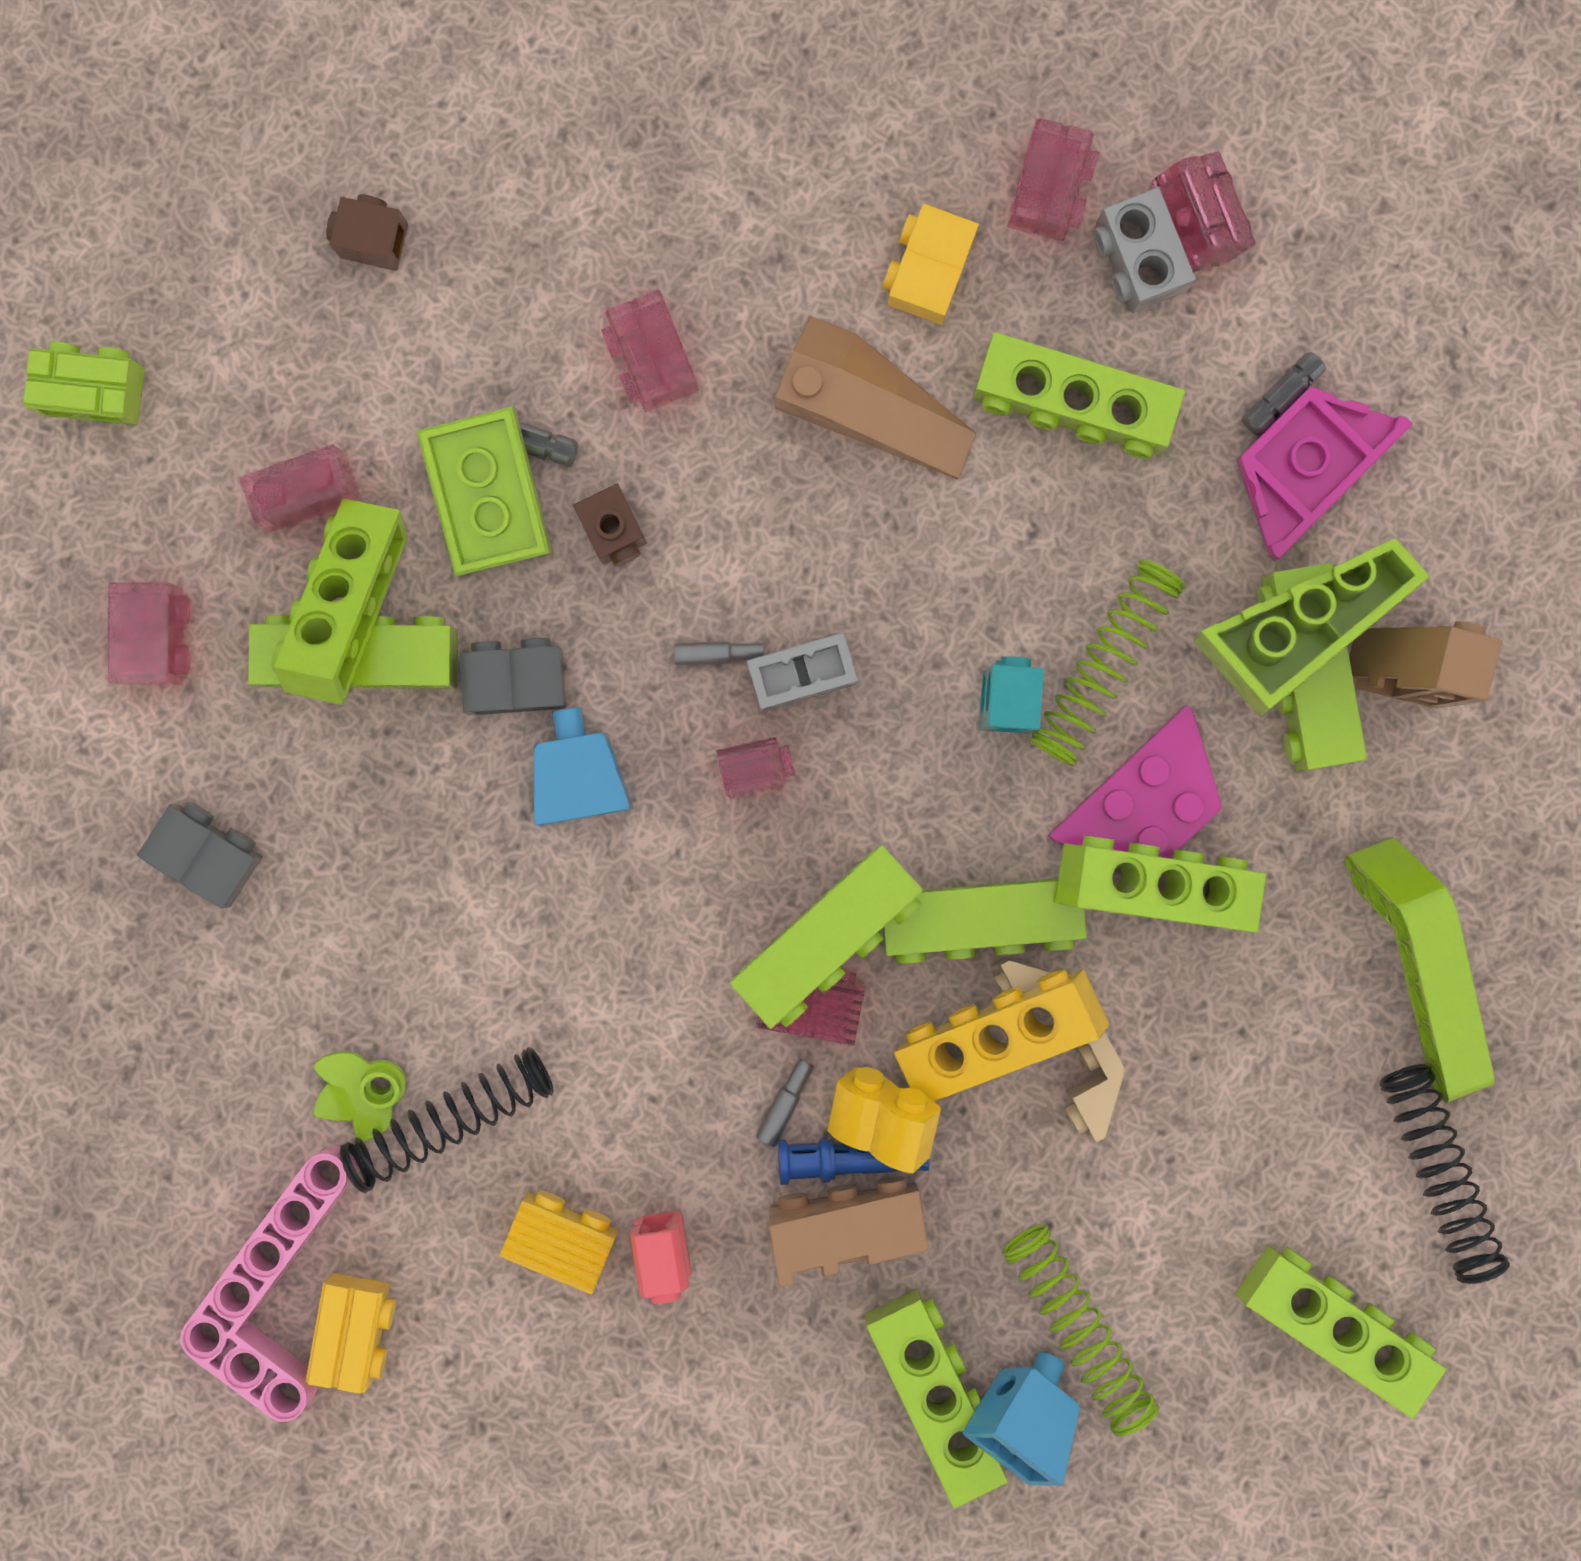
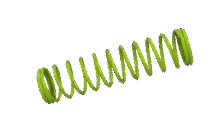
[1029,559,1186,766]
[1002,1224,1160,1437]

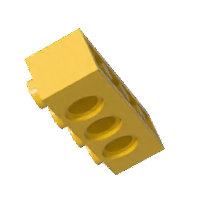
[894,968,1110,1101]

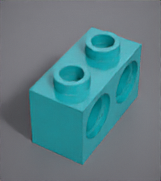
[979,656,1044,734]

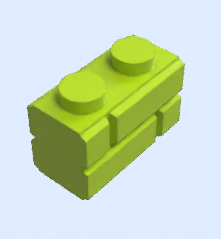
[23,342,144,426]

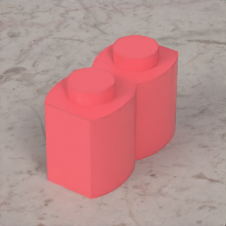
[629,1210,692,1304]

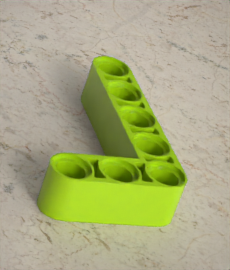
[1345,837,1495,1103]

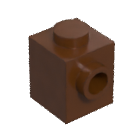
[326,194,408,271]
[573,483,647,567]

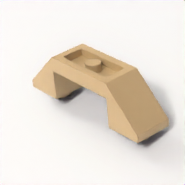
[994,957,1125,1143]

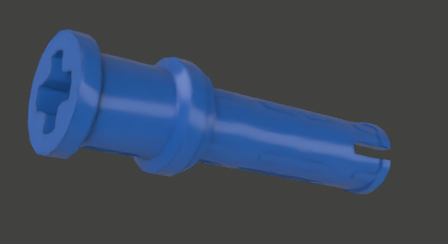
[778,1138,930,1185]

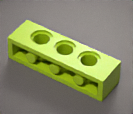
[972,332,1185,459]
[272,498,408,705]
[1055,836,1267,933]
[1235,1245,1447,1419]
[864,1288,1008,1509]

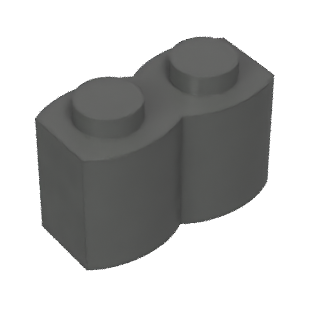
[459,638,566,715]
[137,801,263,909]

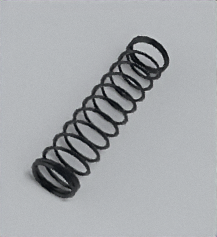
[339,1047,554,1194]
[1379,1064,1510,1284]

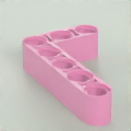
[180,1146,357,1422]

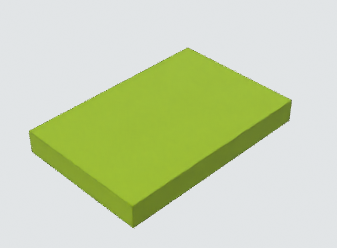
[417,406,553,577]

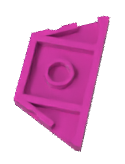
[1236,386,1413,561]
[1047,705,1222,858]

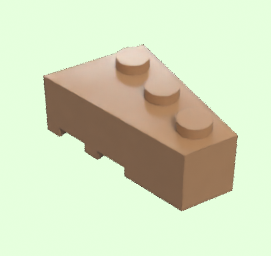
[1349,621,1503,709]
[769,1176,928,1287]

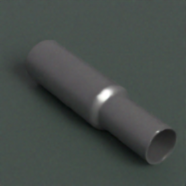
[674,642,764,665]
[755,1058,814,1147]

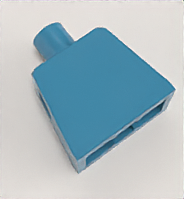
[534,707,633,826]
[962,1352,1080,1486]

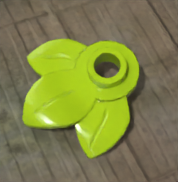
[313,1051,406,1142]

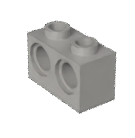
[1093,187,1196,313]
[747,632,858,712]

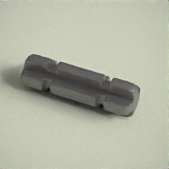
[1242,352,1326,436]
[519,422,578,467]

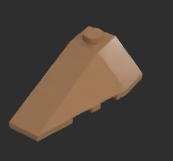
[775,317,976,480]

